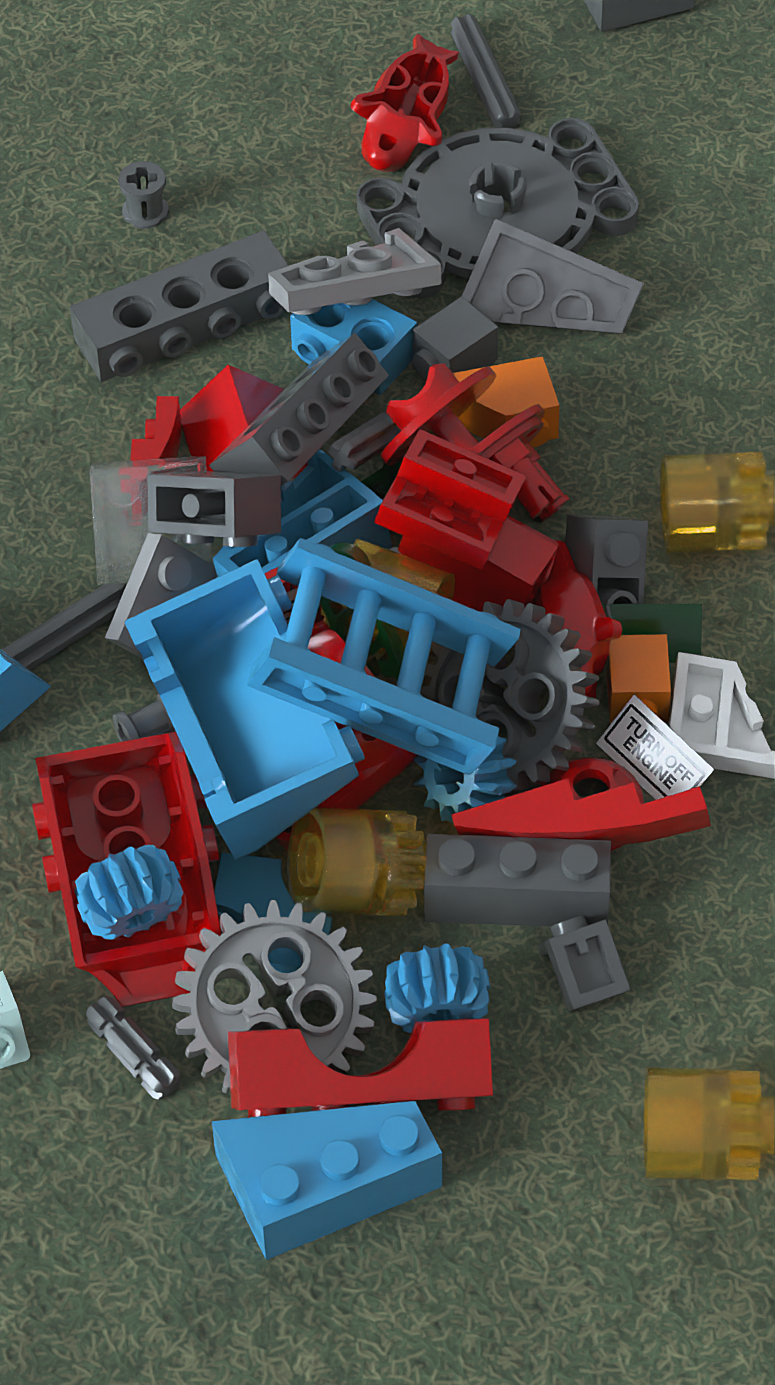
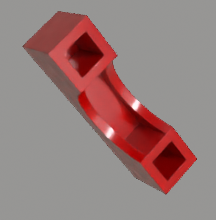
[228,1018,493,1118]

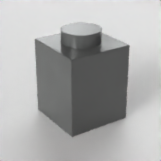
[412,296,498,381]

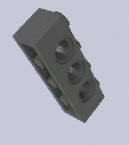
[70,230,289,382]
[209,333,389,486]

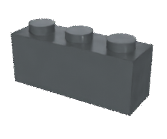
[424,834,611,927]

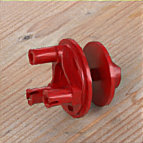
[380,363,570,522]

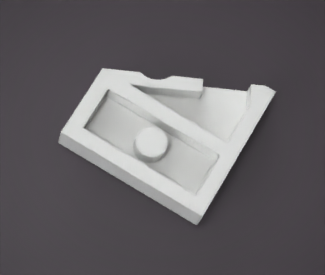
[668,652,775,779]

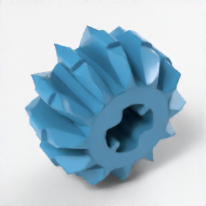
[413,736,517,822]
[74,845,184,940]
[384,943,491,1033]

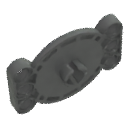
[357,118,639,298]

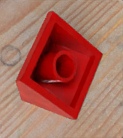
[180,365,308,478]

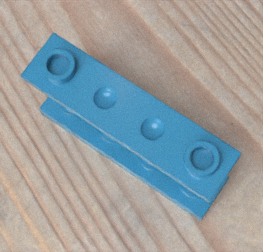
[247,538,521,775]

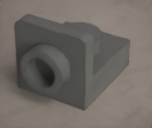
[538,915,631,1012]

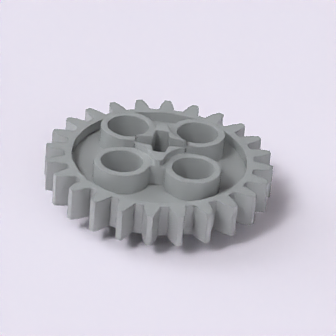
[172,900,377,1094]

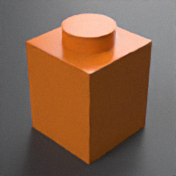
[606,634,671,724]

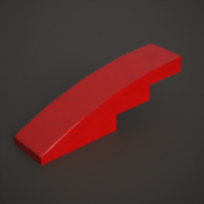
[451,778,711,846]

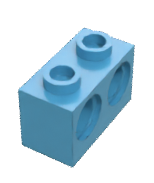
[290,299,417,395]

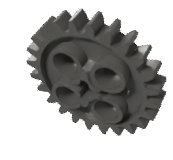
[420,599,599,794]

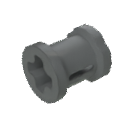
[118,161,169,229]
[112,693,176,742]

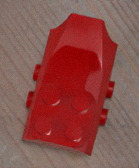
[32,732,221,1007]

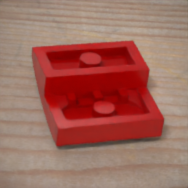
[374,429,526,570]

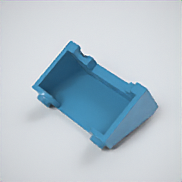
[124,559,365,861]

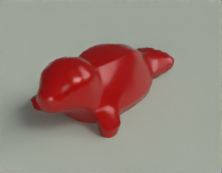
[350,34,459,172]
[532,540,622,698]

